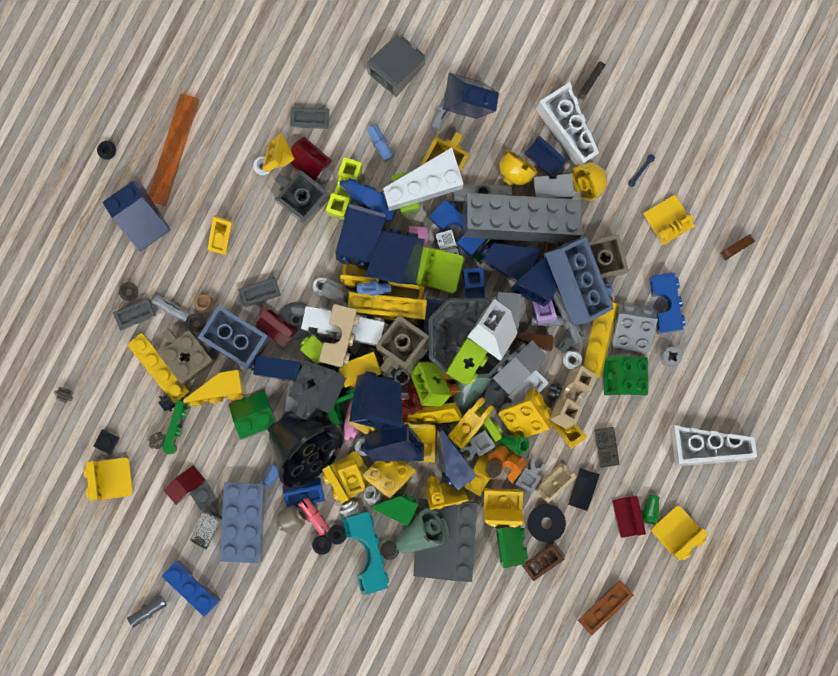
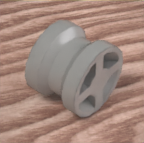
[661,347,682,367]

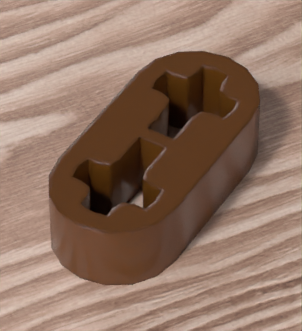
[720,234,756,261]

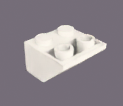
[467,299,517,360]

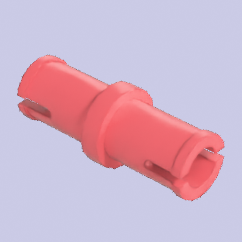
[297,497,330,536]

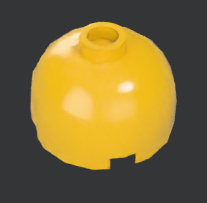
[499,150,538,186]
[571,162,607,201]

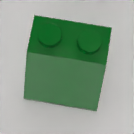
[229,390,277,440]
[372,494,418,526]
[496,525,528,568]

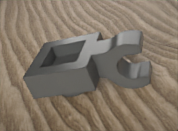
[190,483,220,515]

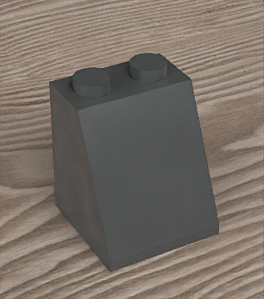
[367,35,425,97]

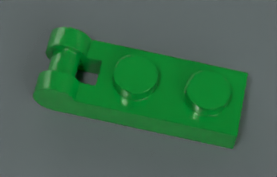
[163,400,189,454]

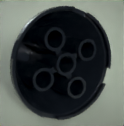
[268,411,344,488]

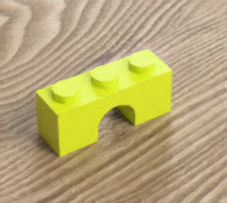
[326,157,363,220]

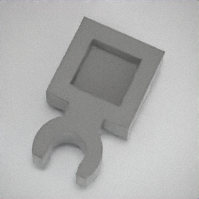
[460,430,497,461]
[514,458,545,495]

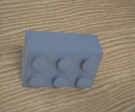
[198,305,270,370]

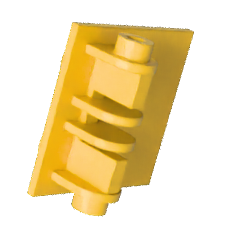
[643,195,695,245]
[362,461,416,499]
[425,476,468,510]

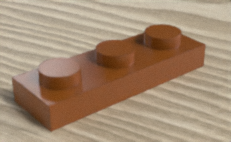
[577,580,634,635]

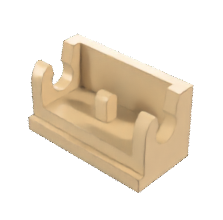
[535,462,576,503]

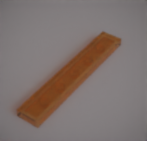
[149,93,199,207]

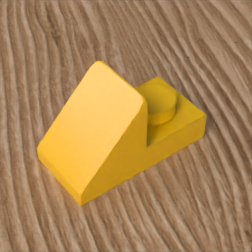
[262,133,294,172]
[207,215,235,255]
[551,421,587,449]
[464,455,495,496]
[336,459,366,496]

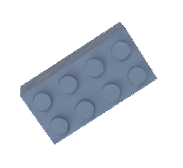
[545,237,614,326]
[220,482,266,563]

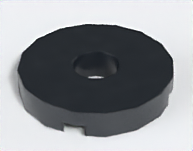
[527,504,566,543]

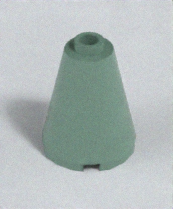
[451,374,494,416]
[396,508,449,554]

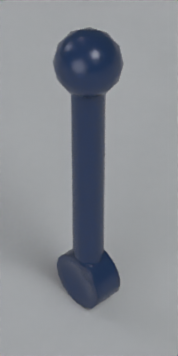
[628,154,655,187]

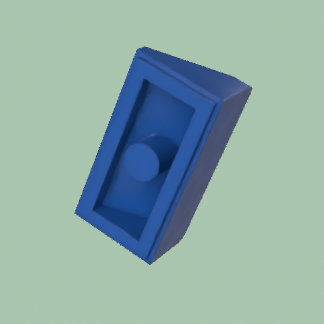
[283,478,325,507]

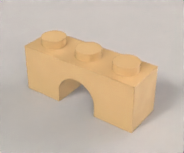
[319,304,360,368]
[550,365,597,429]

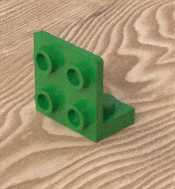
[604,356,648,396]

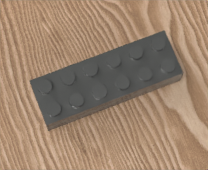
[463,193,582,243]

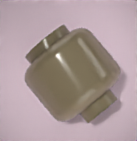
[277,505,307,534]

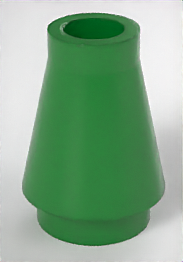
[500,435,529,454]
[642,495,660,524]

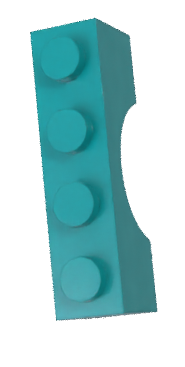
[342,512,389,595]

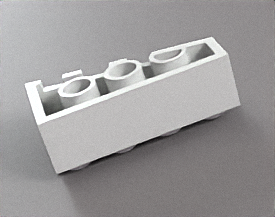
[536,82,599,166]
[383,148,464,211]
[301,306,390,346]
[671,425,757,467]

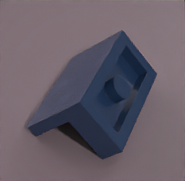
[524,136,567,179]

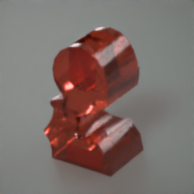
[401,384,424,421]

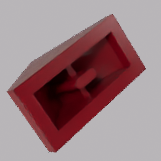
[164,465,206,505]

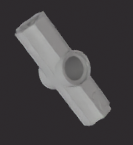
[454,183,512,202]
[319,278,374,319]

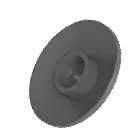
[279,302,311,340]

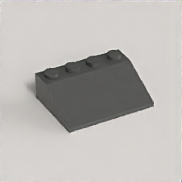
[413,498,477,582]

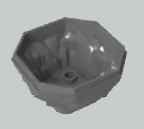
[428,298,509,378]

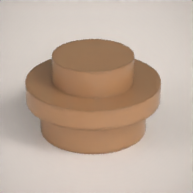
[194,293,214,313]

